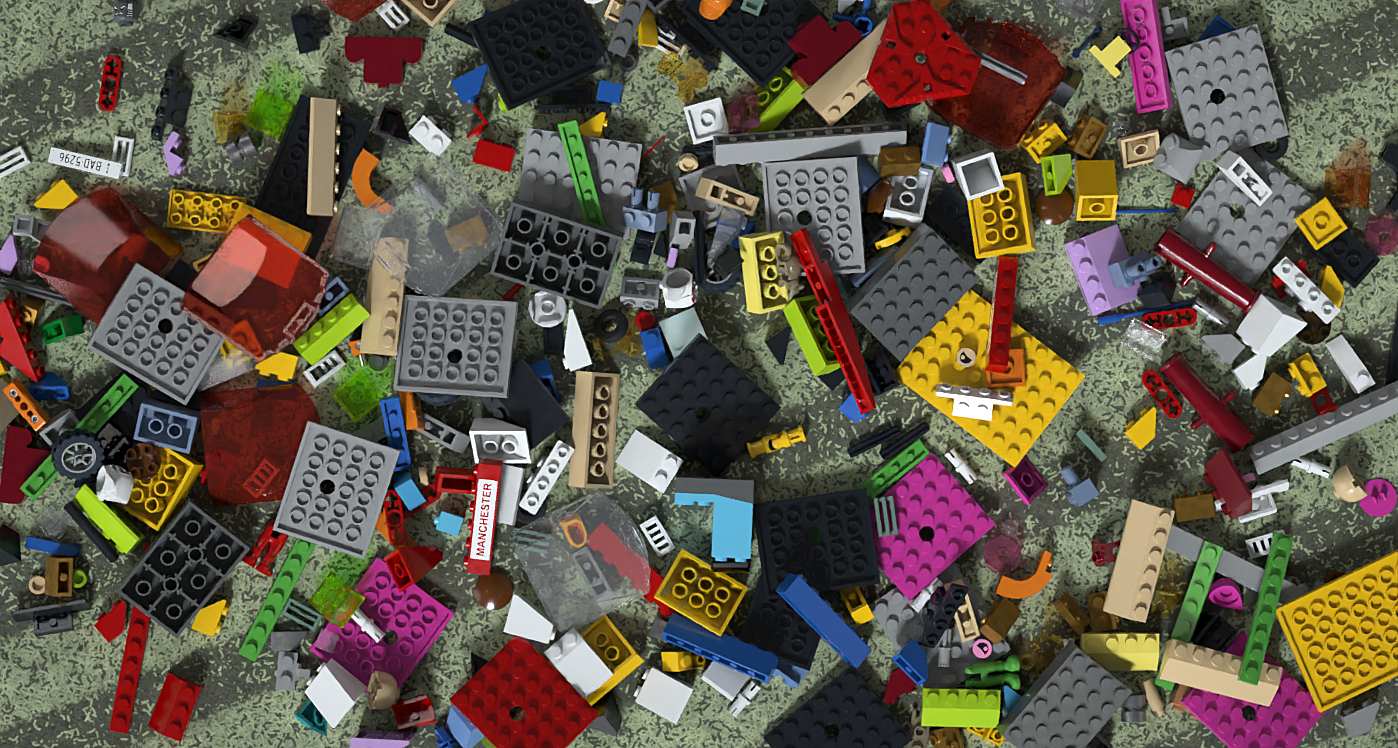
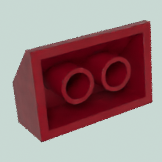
[1203,448,1252,521]

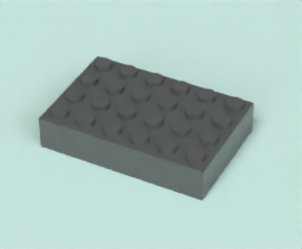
[490,198,625,309]
[845,222,980,361]
[115,498,250,638]
[996,640,1132,748]

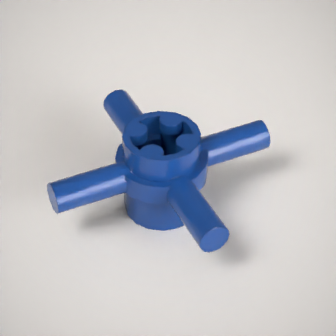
[832,0,878,50]

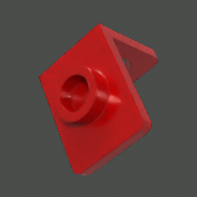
[466,105,489,139]
[1309,388,1339,416]

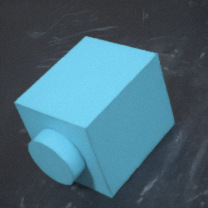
[434,510,465,537]

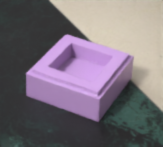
[666,248,678,268]

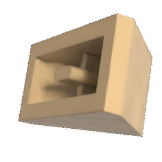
[604,0,627,23]

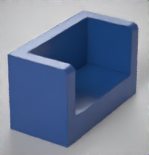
[596,80,623,106]

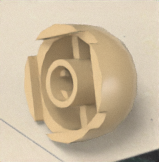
[1332,463,1369,502]
[367,671,400,710]

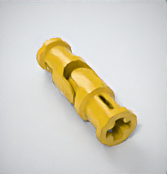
[746,425,806,459]

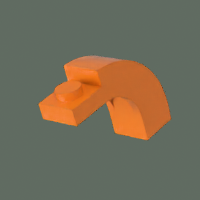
[352,149,395,214]
[994,550,1053,599]

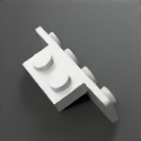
[1272,257,1340,324]
[935,383,1014,420]
[519,440,574,515]
[1214,479,1289,523]

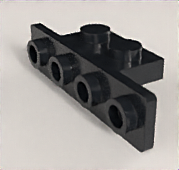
[658,17,718,73]
[151,65,192,142]
[534,86,611,114]
[918,583,969,648]
[11,598,91,637]

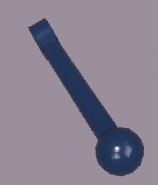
[1072,26,1102,58]

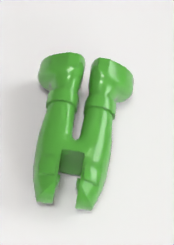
[965,655,1020,690]

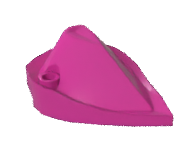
[1208,578,1243,611]

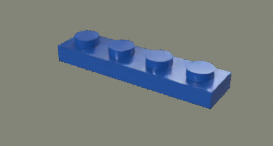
[379,395,412,472]

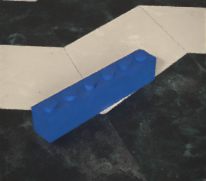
[776,573,872,668]
[663,613,778,684]

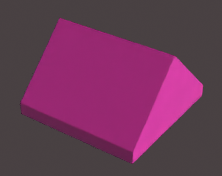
[1001,456,1048,505]

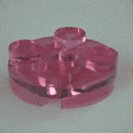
[1364,217,1398,256]
[983,534,1022,574]

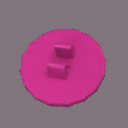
[1359,479,1397,517]

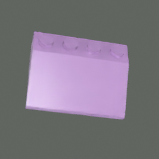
[1064,224,1142,316]
[350,729,416,748]

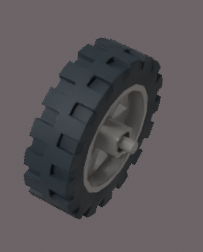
[691,241,743,293]
[51,428,105,480]

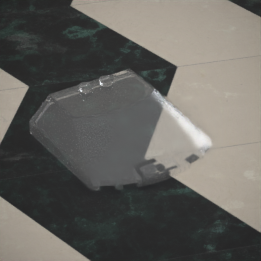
[360,152,504,300]
[511,490,651,635]

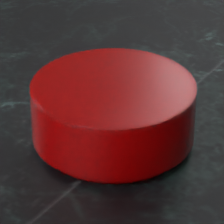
[635,311,655,330]

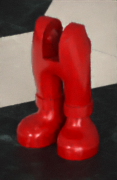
[241,518,289,577]

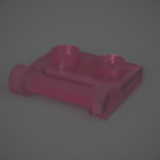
[726,91,760,134]

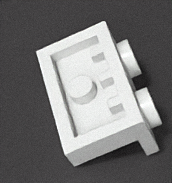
[409,115,453,159]

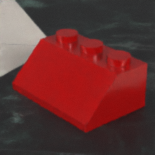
[148,672,204,742]

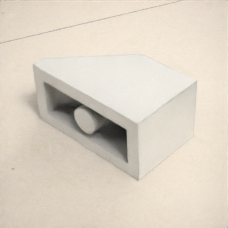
[1231,354,1267,390]

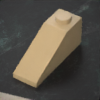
[695,177,759,216]
[944,579,981,643]

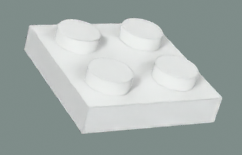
[683,97,731,145]

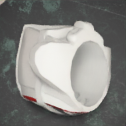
[659,267,698,308]
[95,464,133,504]

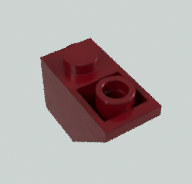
[883,667,917,705]

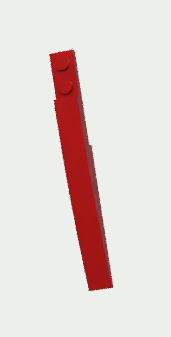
[789,228,876,415]

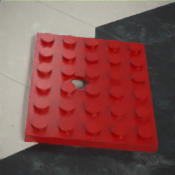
[449,635,600,748]

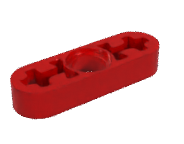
[99,56,123,112]
[1141,308,1197,331]
[1141,370,1182,418]
[391,484,442,521]
[384,490,407,546]

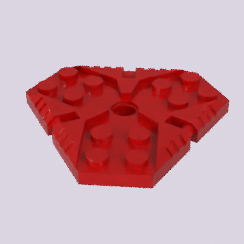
[865,0,982,108]

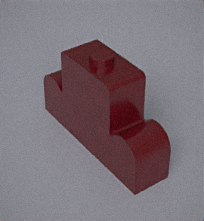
[788,15,863,89]
[345,36,423,89]
[0,426,51,504]

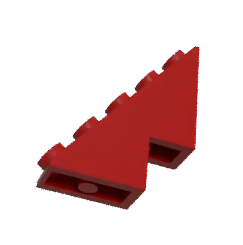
[0,292,45,382]

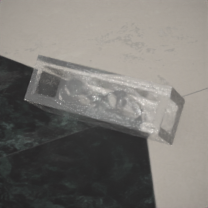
[197,347,255,392]

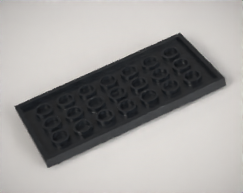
[254,94,372,265]

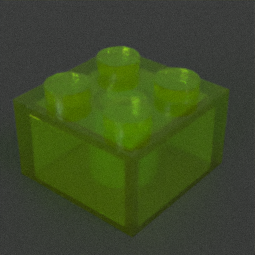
[243,89,296,140]
[331,369,386,423]
[308,571,365,629]

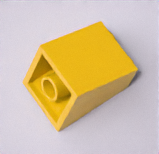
[1074,160,1118,221]

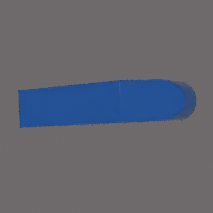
[25,536,80,556]

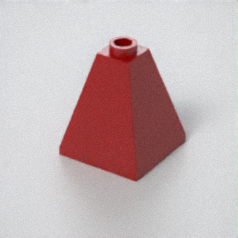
[384,545,443,592]

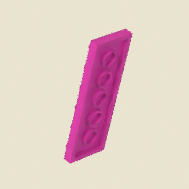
[1120,0,1173,114]

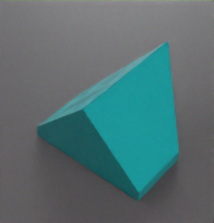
[295,699,327,737]

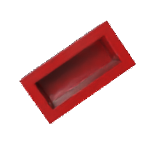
[472,138,516,173]
[434,466,477,495]

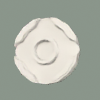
[528,291,567,327]

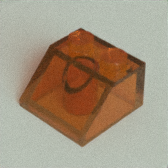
[1324,169,1371,209]

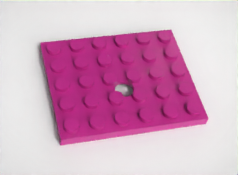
[869,453,996,601]
[309,557,455,694]
[1181,631,1326,748]

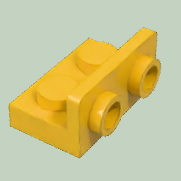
[1019,118,1067,164]
[1287,352,1327,397]

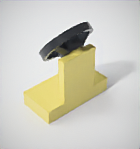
[1089,28,1140,78]

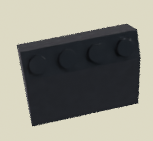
[478,359,570,451]

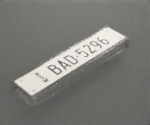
[47,145,125,181]

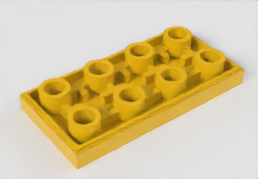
[166,189,247,234]

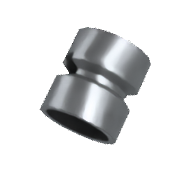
[223,131,259,165]
[1121,693,1146,723]

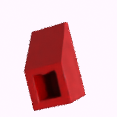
[94,599,129,643]

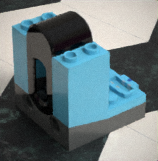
[675,475,754,574]

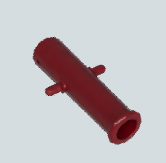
[1153,226,1261,314]
[1159,351,1255,454]

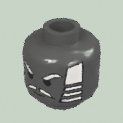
[113,0,138,27]

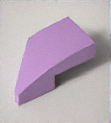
[0,233,21,275]

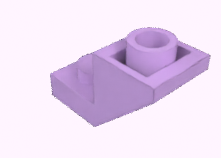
[163,131,186,177]

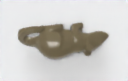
[775,243,804,302]

